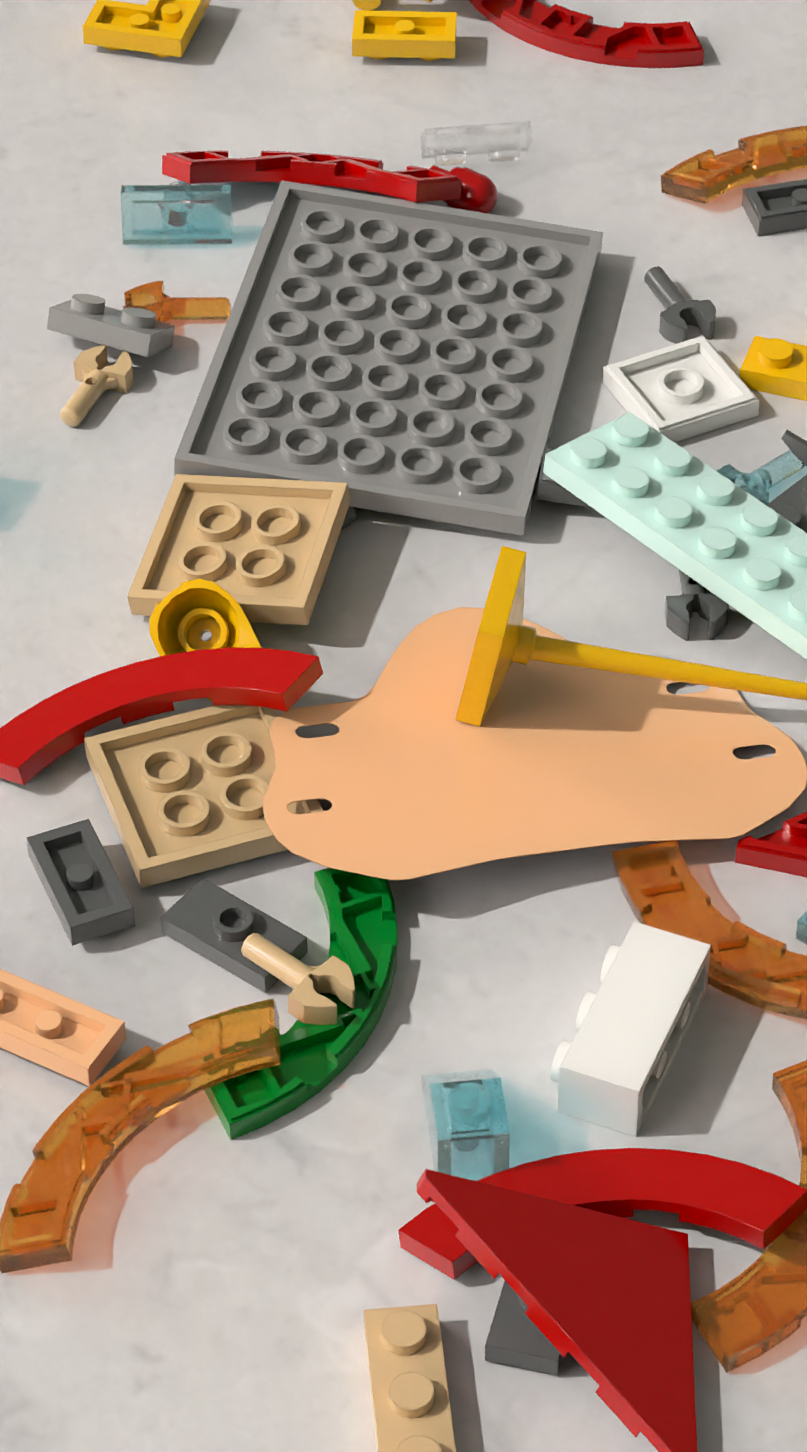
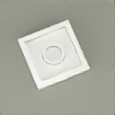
[603,335,760,443]

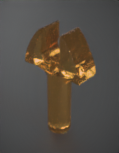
[123,281,231,323]

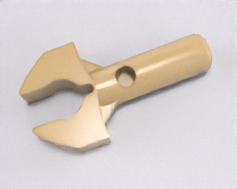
[60,345,134,427]
[241,933,355,1025]

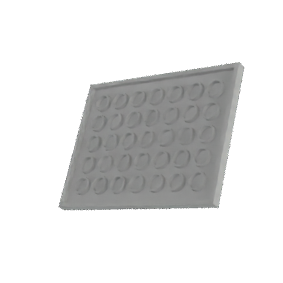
[174,180,603,536]

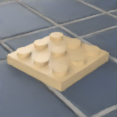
[127,474,351,625]
[84,705,323,888]

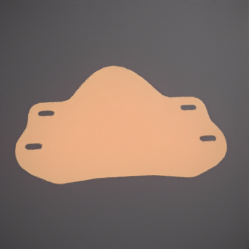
[263,607,807,880]

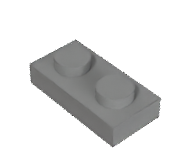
[47,294,175,357]

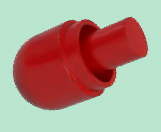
[430,165,498,214]

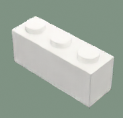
[550,921,711,1137]

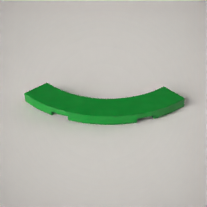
[203,868,397,1140]

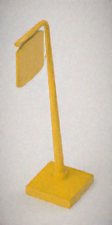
[455,546,807,726]

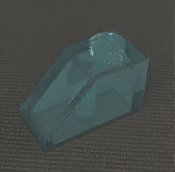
[422,1069,510,1181]

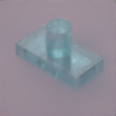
[120,180,233,245]

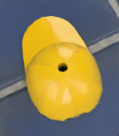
[149,579,262,701]

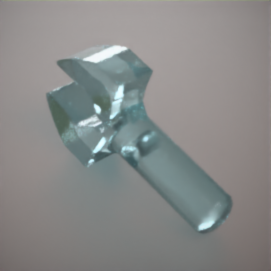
[717,450,805,505]

